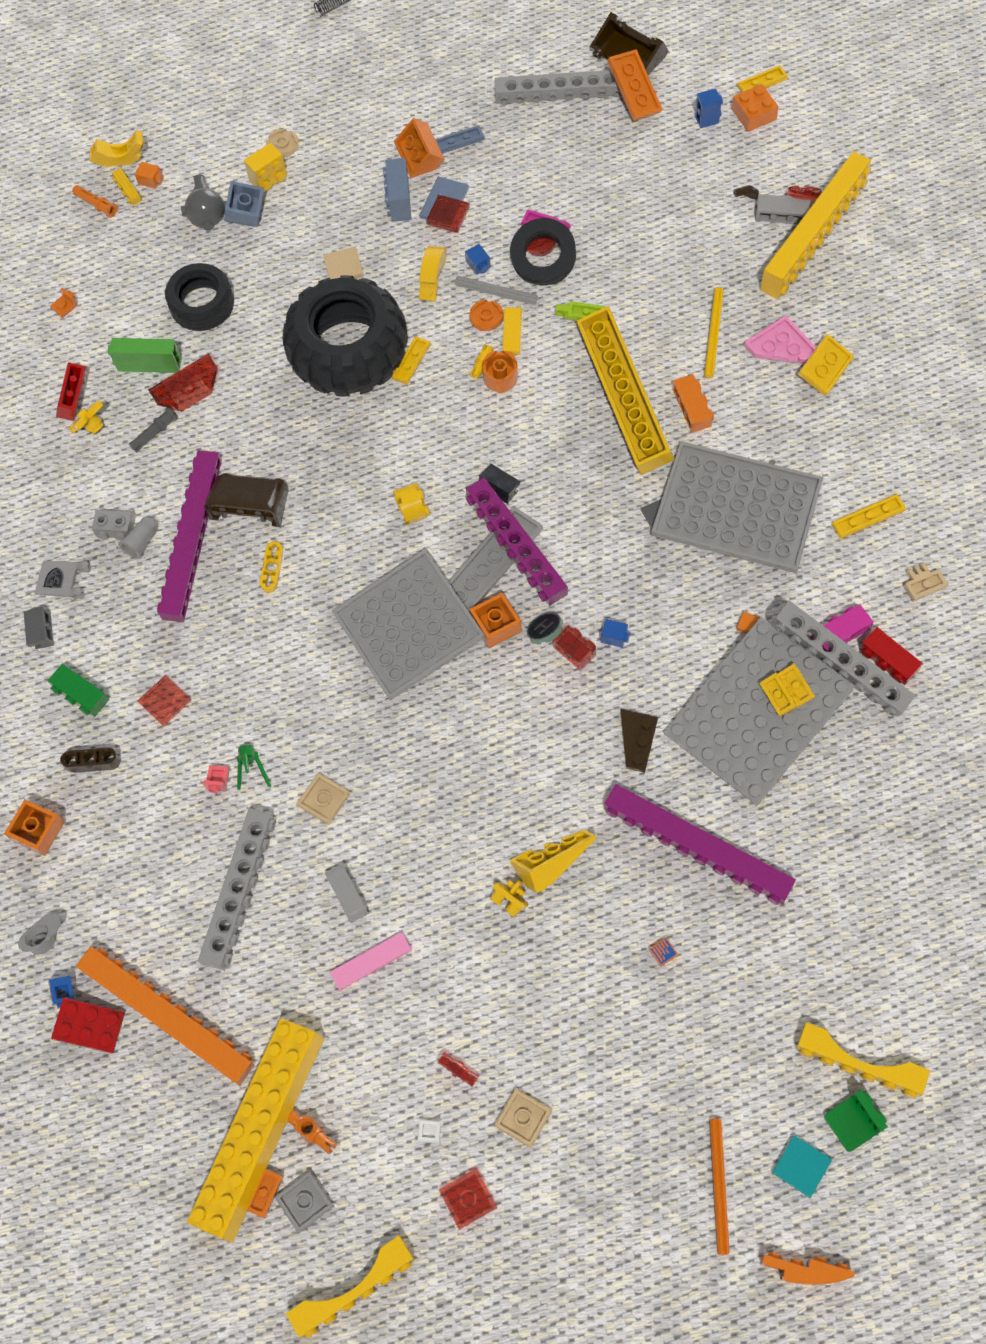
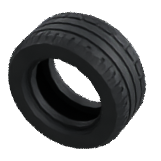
[165,263,234,331]

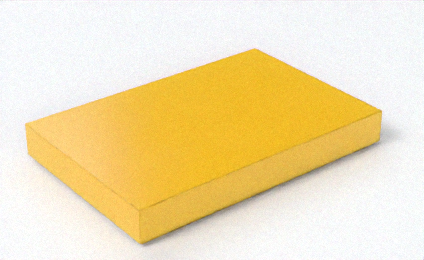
[798,334,854,396]

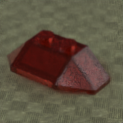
[148,353,218,412]

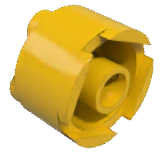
[393,483,430,526]

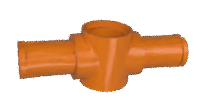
[287,1110,337,1154]

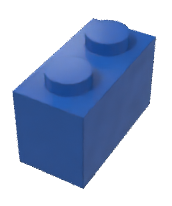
[695,88,723,129]

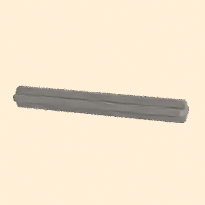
[455,276,538,305]

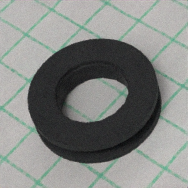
[510,218,576,286]

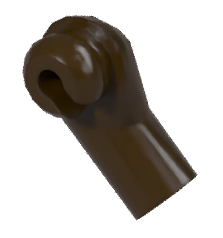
[733,185,759,199]

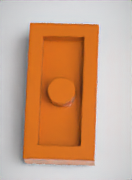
[247,1169,284,1219]

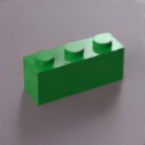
[47,664,110,717]

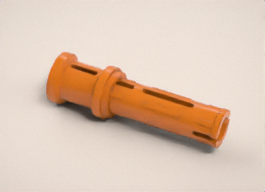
[72,185,118,218]

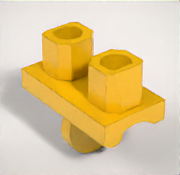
[490,880,529,917]

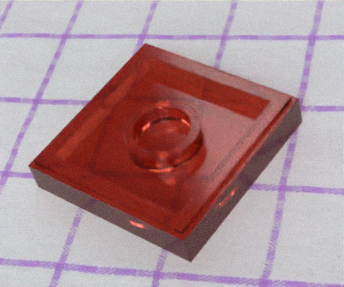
[426,194,470,233]
[137,675,192,727]
[439,1168,497,1230]

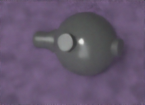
[181,174,226,230]

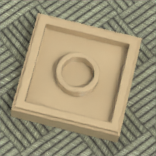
[323,246,364,279]
[296,773,351,825]
[494,1088,552,1149]

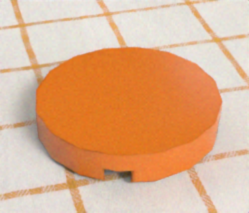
[469,300,504,331]

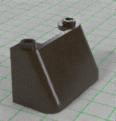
[589,12,669,75]
[204,473,289,527]

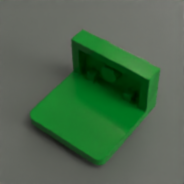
[824,1089,888,1152]

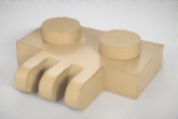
[904,563,948,602]

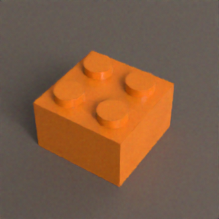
[731,84,779,132]
[469,593,521,649]
[4,799,65,856]

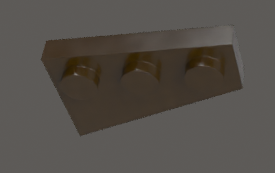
[620,709,658,773]

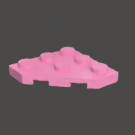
[744,315,816,364]

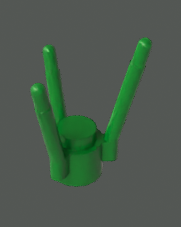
[237,745,271,790]

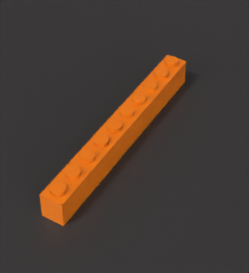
[75,946,255,1086]

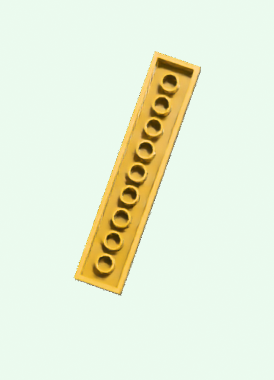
[760,151,871,300]
[577,306,675,475]
[186,1018,325,1243]

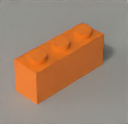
[672,374,714,433]

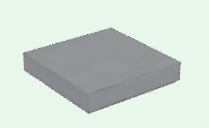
[274,1170,335,1234]

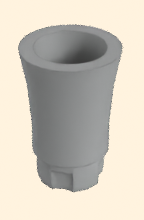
[118,517,158,559]

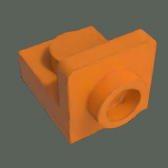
[50,288,78,318]

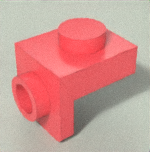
[203,765,230,793]

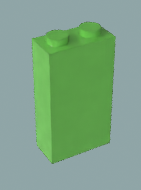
[108,338,182,373]

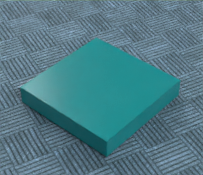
[772,1135,832,1198]

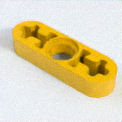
[260,541,283,593]

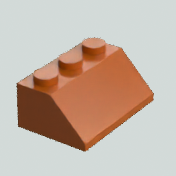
[394,118,444,178]

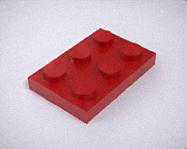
[51,997,125,1054]

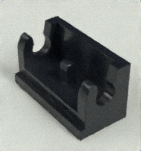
[479,464,521,504]

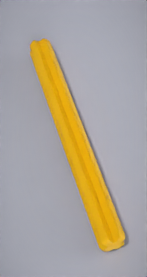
[704,287,724,378]

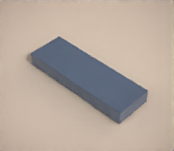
[435,125,485,154]

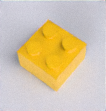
[244,142,287,191]

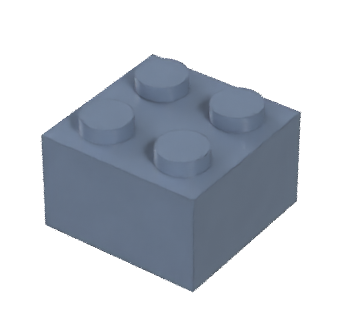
[224,181,264,227]

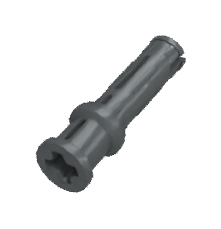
[128,407,177,453]

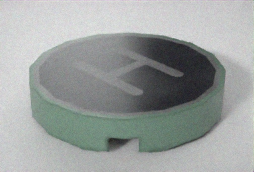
[527,612,563,645]

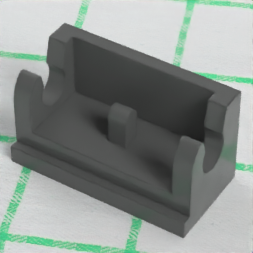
[23,606,54,649]

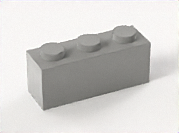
[756,194,810,224]

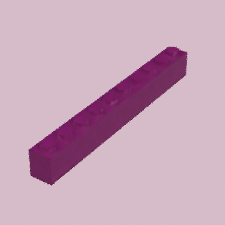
[157,450,222,622]
[604,784,796,905]

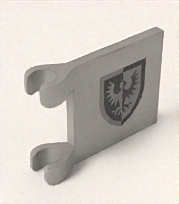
[35,561,91,599]

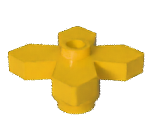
[68,400,104,434]

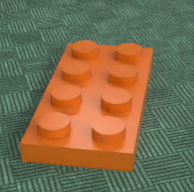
[607,49,663,121]

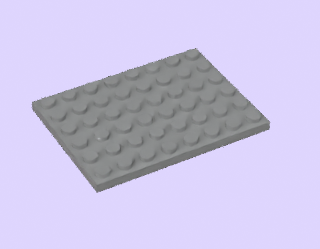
[651,441,823,574]
[664,617,855,806]

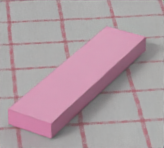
[330,932,412,991]

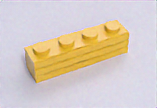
[112,168,142,206]

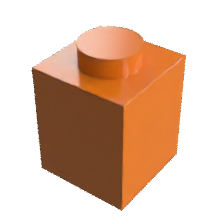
[134,162,163,189]

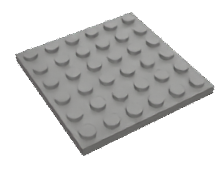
[332,549,485,701]

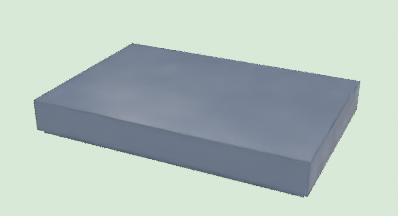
[419,176,469,227]

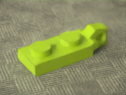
[555,301,605,321]

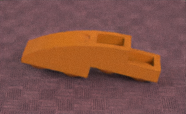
[760,1252,855,1285]

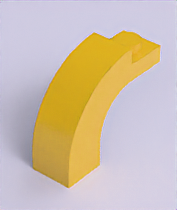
[89,130,144,167]
[419,245,447,301]

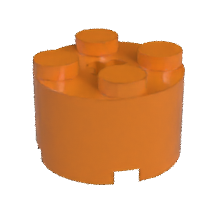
[482,351,518,393]

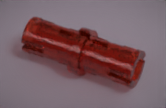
[437,1052,479,1087]

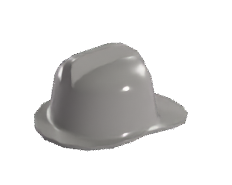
[18,913,61,955]

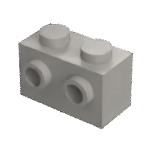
[92,509,136,541]

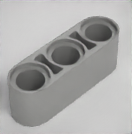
[325,864,369,923]

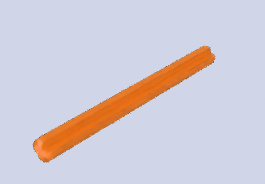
[710,1119,730,1255]

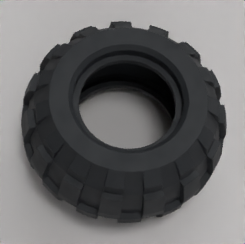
[282,275,408,397]

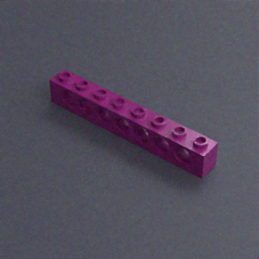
[465,478,568,606]

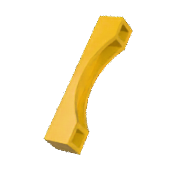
[796,1022,931,1099]
[285,1235,415,1339]

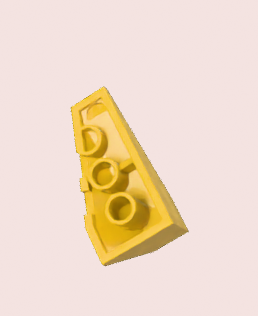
[509,829,597,893]

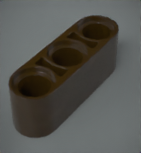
[60,748,121,773]

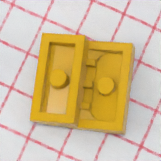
[759,663,816,716]

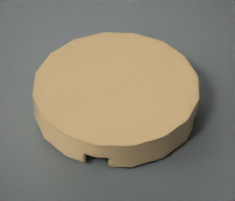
[266,129,299,158]

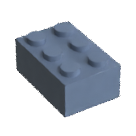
[383,158,412,222]

